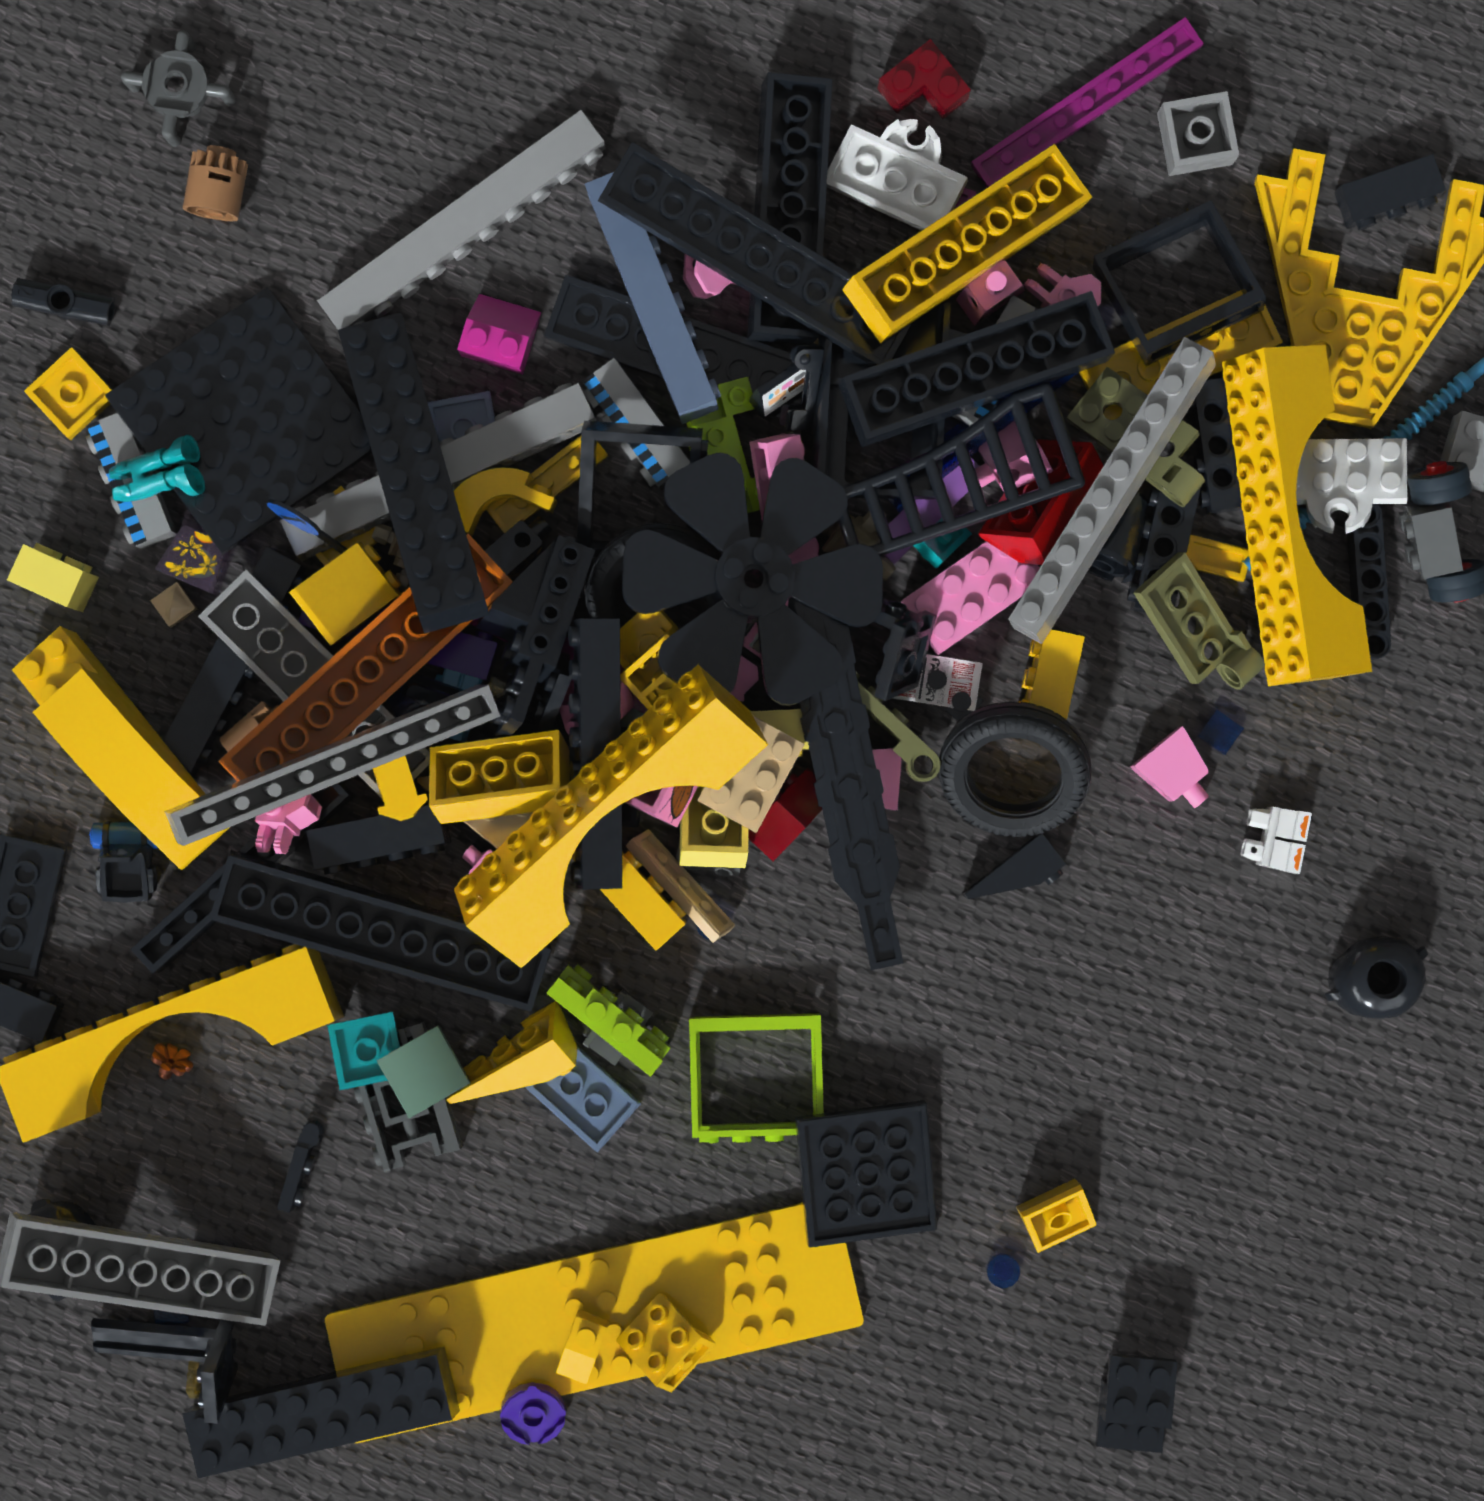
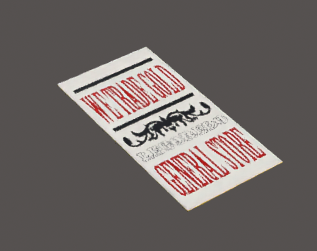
[894,654,982,711]

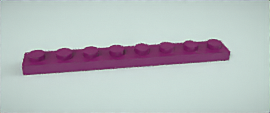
[970,17,1204,188]

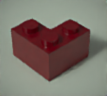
[877,39,971,120]
[748,768,822,862]

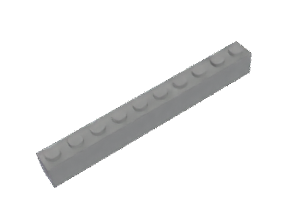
[317,110,606,330]
[1008,337,1216,644]
[280,383,596,561]
[164,684,500,846]

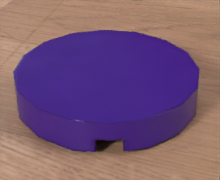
[500,1382,566,1445]

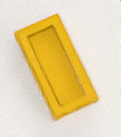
[1186,535,1249,582]

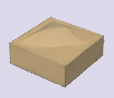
[150,582,197,628]

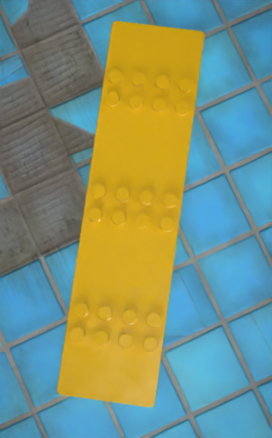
[325,1203,864,1443]

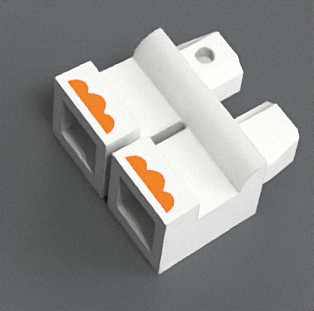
[1240,807,1312,874]

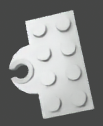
[827,119,968,231]
[1296,438,1407,534]

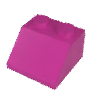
[457,294,542,375]

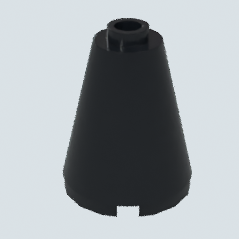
[1087,491,1148,583]

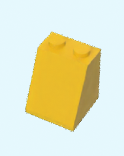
[289,542,402,646]

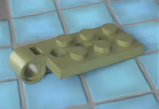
[1066,367,1205,507]
[1133,552,1265,690]
[855,671,940,782]

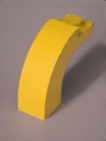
[453,468,557,536]

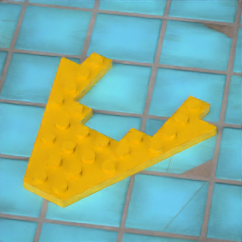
[1255,149,1484,429]

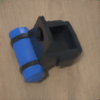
[89,821,159,903]

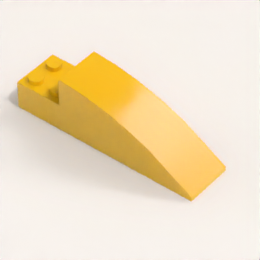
[12,626,230,870]

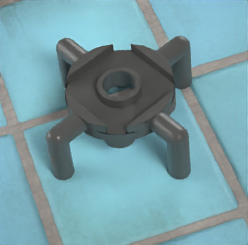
[121,30,236,147]

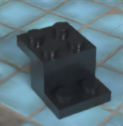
[1095,1353,1178,1453]

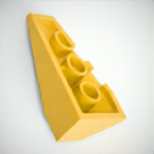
[446,1001,577,1104]

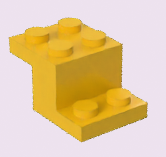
[620,610,679,710]

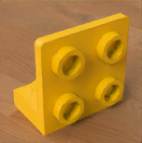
[616,1293,716,1393]

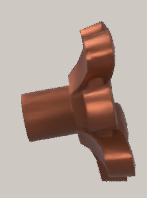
[151,1043,194,1080]

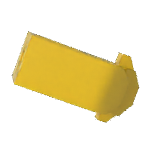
[373,756,428,821]

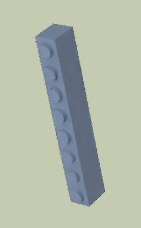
[585,172,721,424]

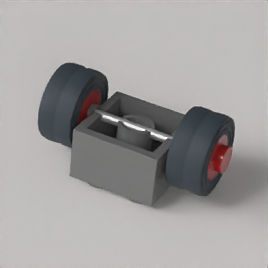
[1398,461,1484,602]

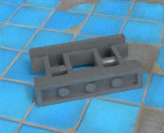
[354,1021,463,1172]

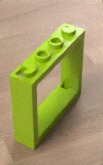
[689,1013,824,1143]

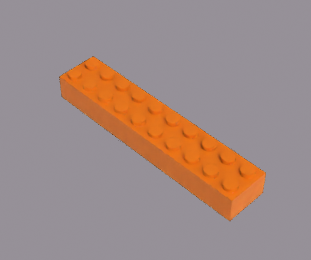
[218,533,513,782]

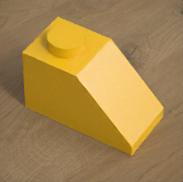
[556,1310,609,1384]

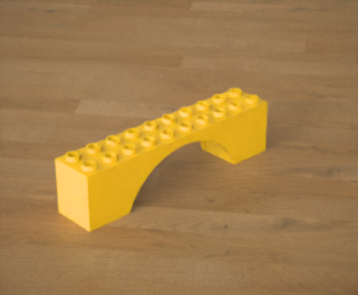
[1222,345,1372,686]
[454,664,768,968]
[0,944,344,1143]

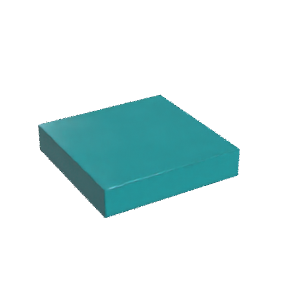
[327,1012,400,1090]

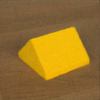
[1016,1179,1097,1253]

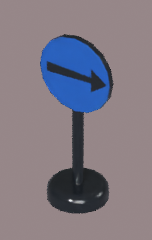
[267,499,389,571]

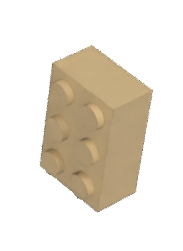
[697,716,805,833]

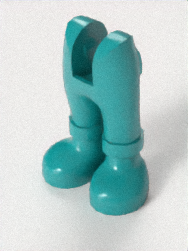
[109,435,205,502]

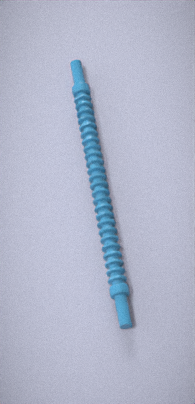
[1242,357,1484,571]

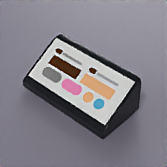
[749,363,806,419]

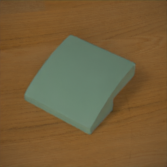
[376,1025,471,1118]

